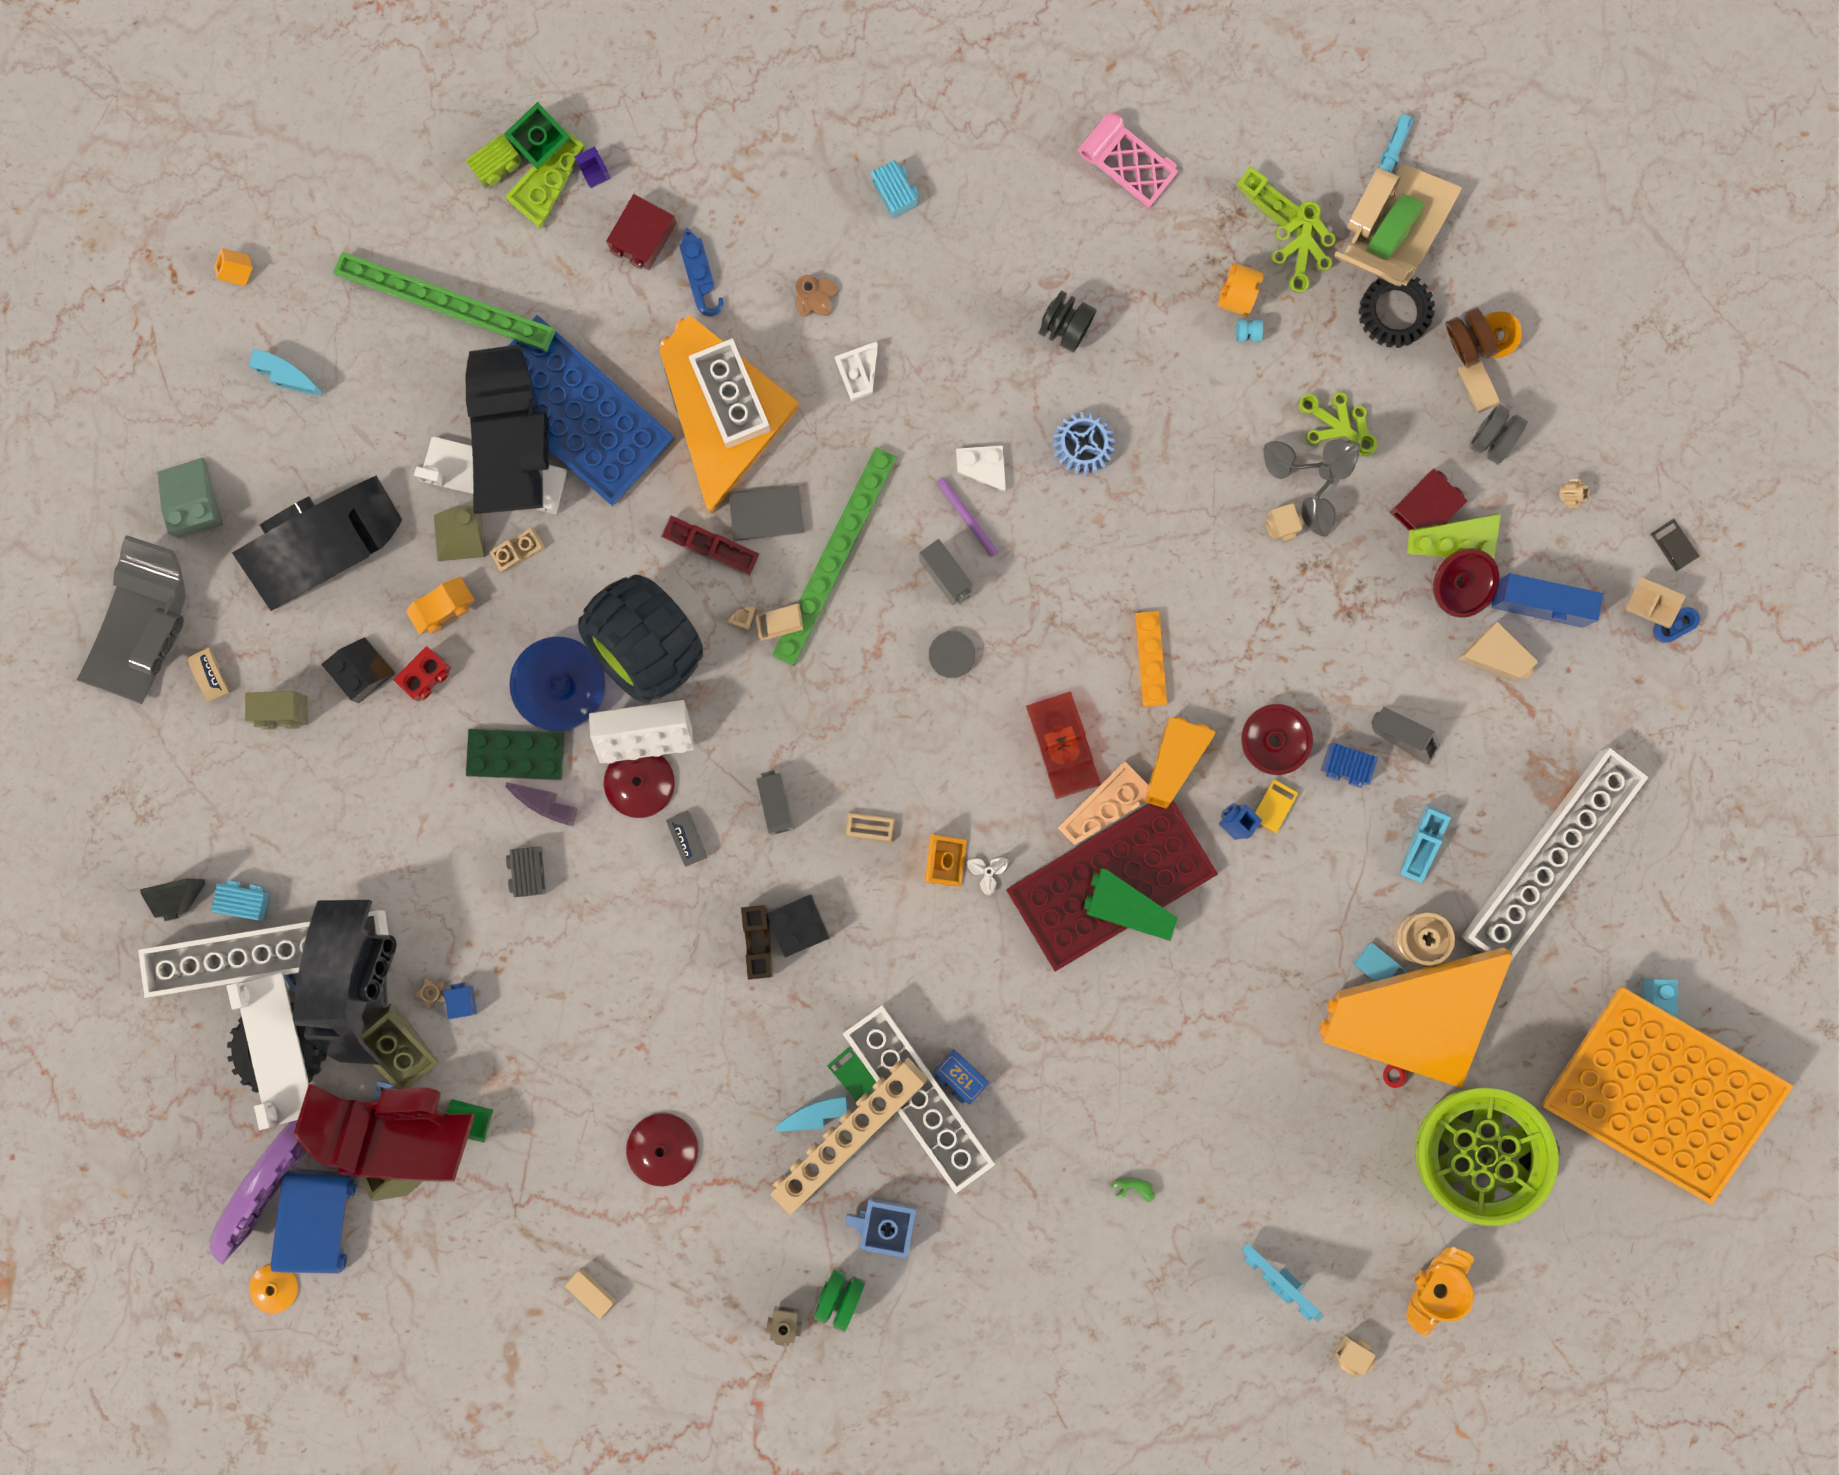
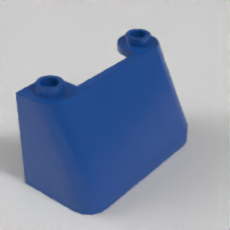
[271,1168,357,1274]

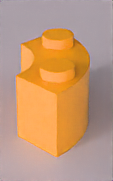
[406,576,475,635]

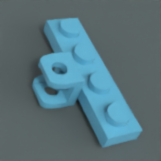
[1241,1243,1325,1323]

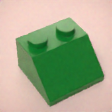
[504,102,571,170]

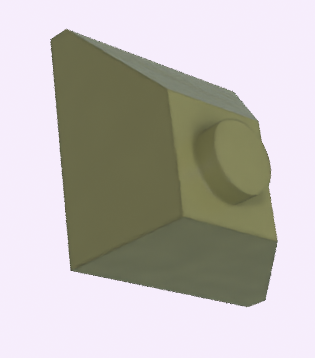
[434,506,485,561]
[361,1177,423,1201]

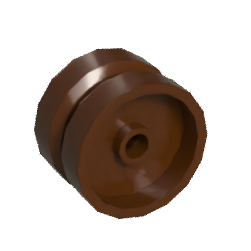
[1445,307,1499,369]

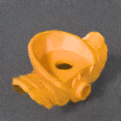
[1406,1247,1474,1337]

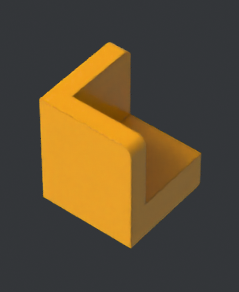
[214,248,253,286]

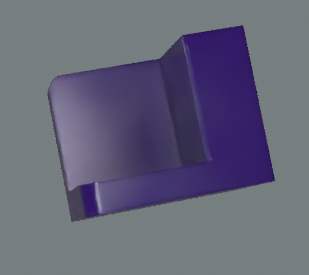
[574,146,611,188]

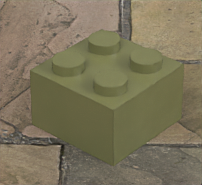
[245,691,308,730]

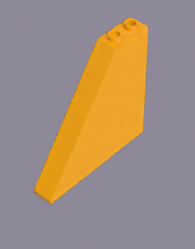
[659,315,799,514]
[1319,947,1513,1088]

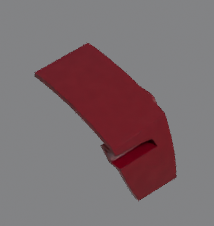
[293,1084,475,1182]

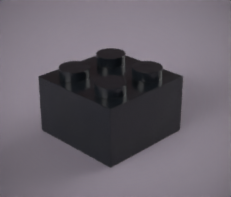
[767,894,830,958]

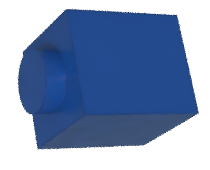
[444,982,477,1019]

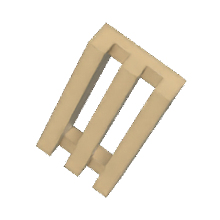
[845,812,895,842]

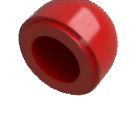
[1383,1064,1409,1088]

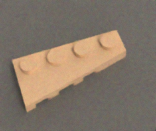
[1057,761,1148,845]

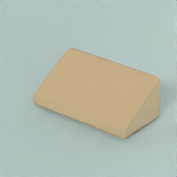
[564,1268,617,1319]

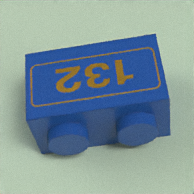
[934,1049,989,1105]

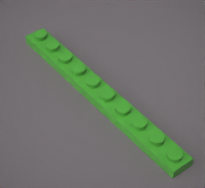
[333,252,555,352]
[772,447,897,666]

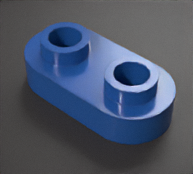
[1653,607,1700,643]

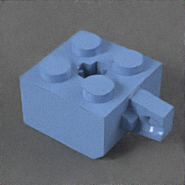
[845,1197,916,1259]

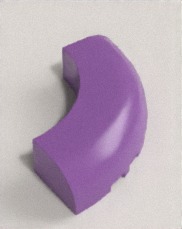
[209,1120,307,1265]

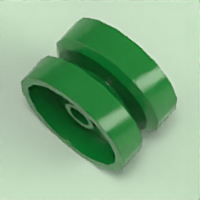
[813,1268,865,1333]

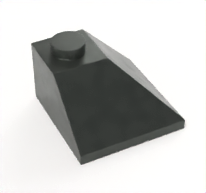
[140,878,205,921]

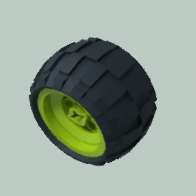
[578,574,703,703]

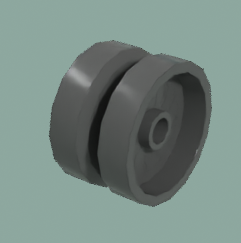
[1469,404,1528,465]

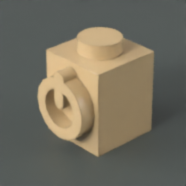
[1265,503,1303,542]
[1334,1335,1376,1378]

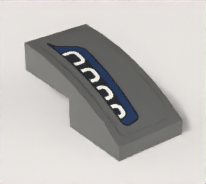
[666,811,708,867]

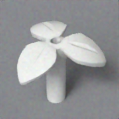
[967,857,1008,896]

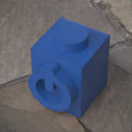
[1219,803,1262,840]

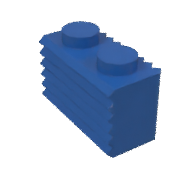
[1321,743,1378,788]

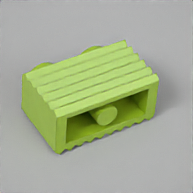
[465,133,522,188]

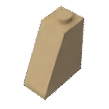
[1459,622,1538,681]

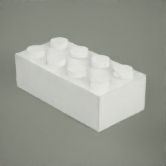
[688,338,770,449]
[589,700,694,764]

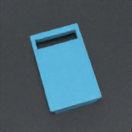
[1354,942,1408,981]

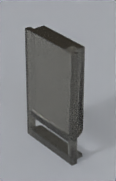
[1650,519,1699,571]

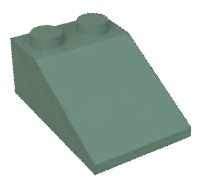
[157,458,223,538]

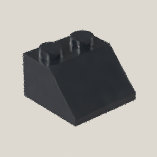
[321,637,395,703]

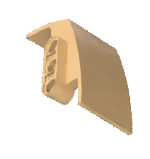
[1334,163,1463,286]

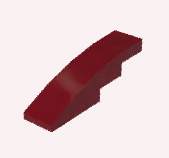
[661,515,759,575]

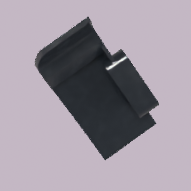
[465,344,549,514]
[232,475,402,611]
[293,900,397,1065]

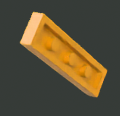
[1135,611,1167,707]

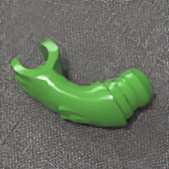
[1111,1178,1155,1202]

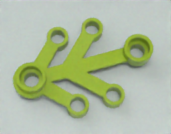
[1271,201,1336,293]
[1298,392,1378,456]

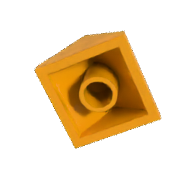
[925,834,967,887]

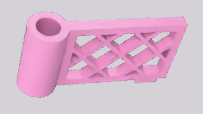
[1078,113,1178,208]

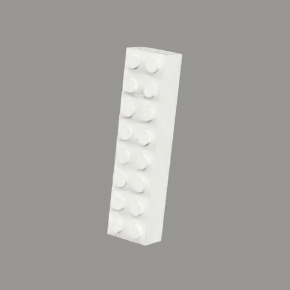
[843,1004,995,1194]

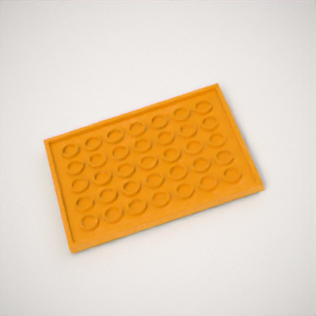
[1541,985,1794,1205]

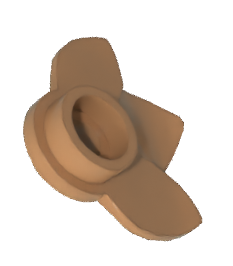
[795,275,839,317]

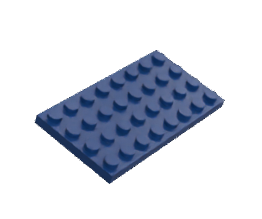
[508,315,676,507]

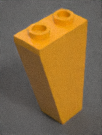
[1144,717,1216,809]

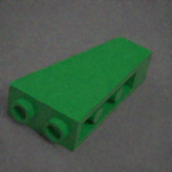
[1083,868,1178,941]

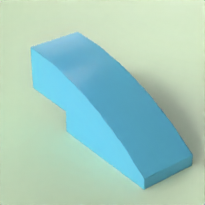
[249,348,322,396]
[1400,804,1451,883]
[775,1095,848,1132]

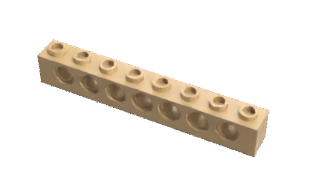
[770,1058,928,1215]

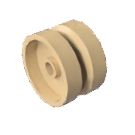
[1394,913,1455,966]

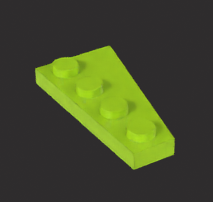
[505,130,585,229]

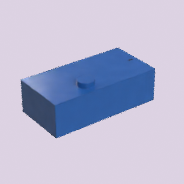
[1491,573,1604,628]

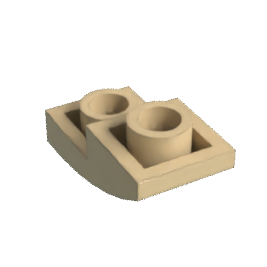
[1458,359,1500,413]
[489,528,545,572]

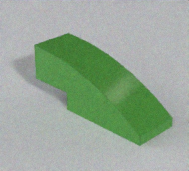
[1367,194,1424,260]

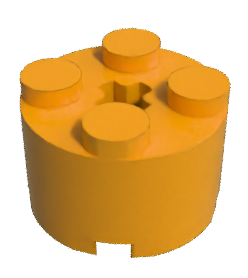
[1217,263,1264,317]

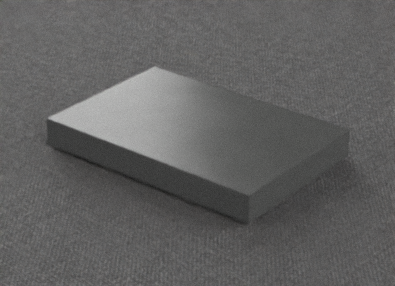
[729,486,804,541]

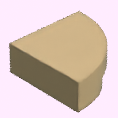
[727,606,756,631]

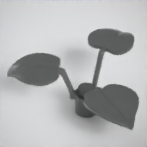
[1263,439,1360,537]

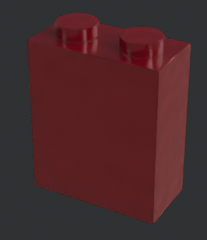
[606,194,677,270]
[1389,468,1468,531]

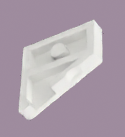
[956,446,1006,492]

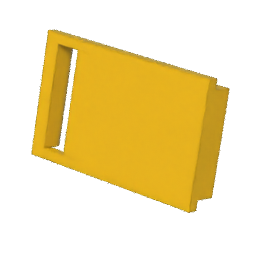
[1255,779,1298,833]

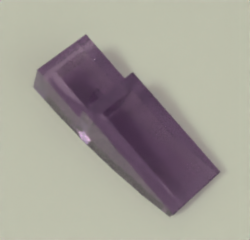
[505,782,578,826]

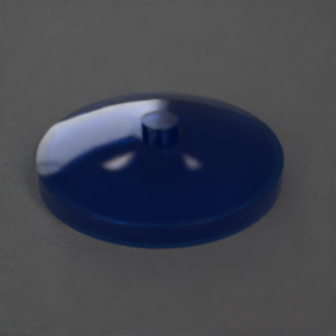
[509,637,606,732]

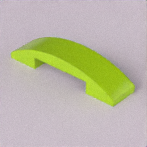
[1236,166,1323,237]

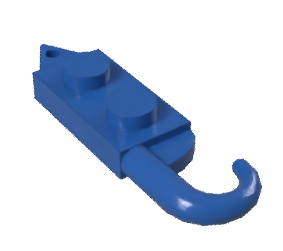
[679,228,724,316]

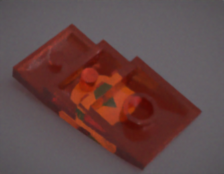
[1026,691,1101,799]

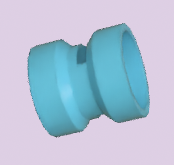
[1236,319,1263,342]

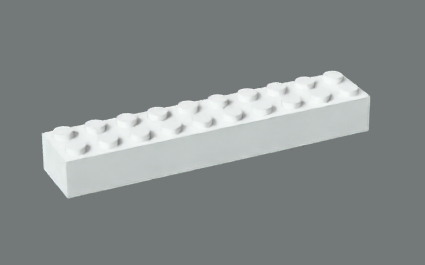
[1460,748,1649,961]
[138,910,389,998]

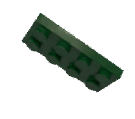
[466,729,564,780]

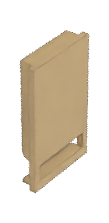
[755,603,803,641]

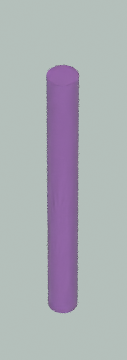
[936,477,999,557]

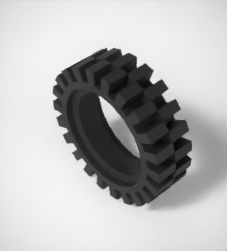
[1358,277,1435,348]

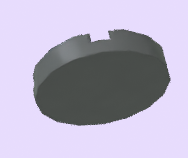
[929,631,975,678]

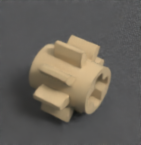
[1559,479,1589,508]

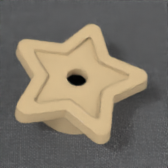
[415,978,445,1009]

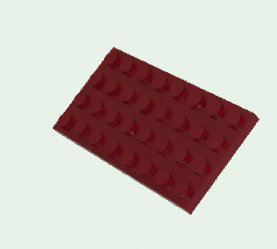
[1006,800,1218,972]

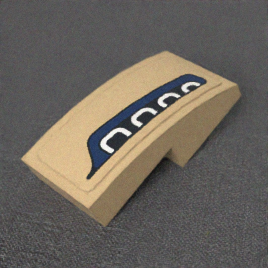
[187,647,231,702]

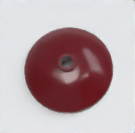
[1433,548,1499,618]
[1241,704,1313,775]
[604,755,675,818]
[626,1113,699,1187]

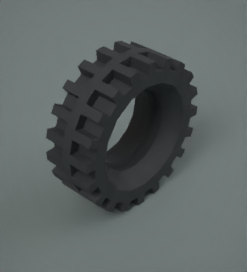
[227,1002,327,1093]

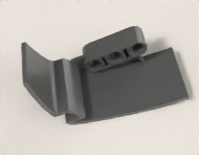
[76,535,186,704]

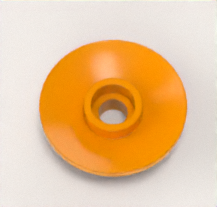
[1485,311,1522,358]
[249,1264,298,1313]

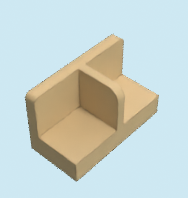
[1626,577,1686,628]

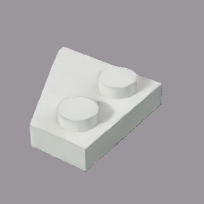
[834,342,878,402]

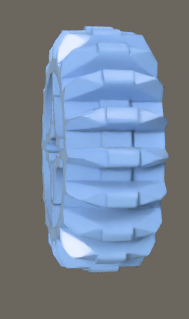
[1052,412,1116,475]

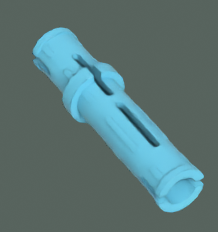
[1378,115,1414,172]

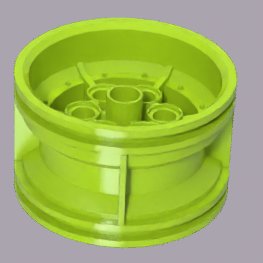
[1415,1088,1559,1226]

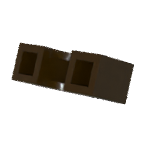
[741,905,774,980]

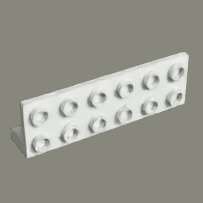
[414,437,567,515]
[227,973,309,1130]

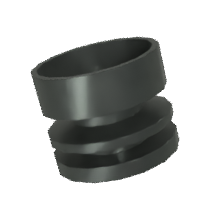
[1039,290,1097,353]

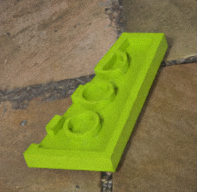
[1406,513,1501,560]

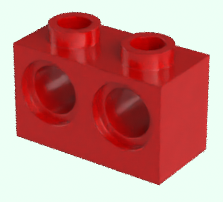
[393,646,452,702]

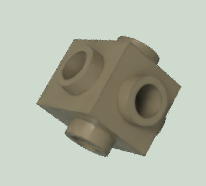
[766,1306,802,1346]

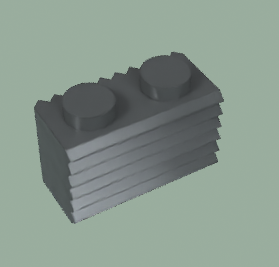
[506,846,546,897]

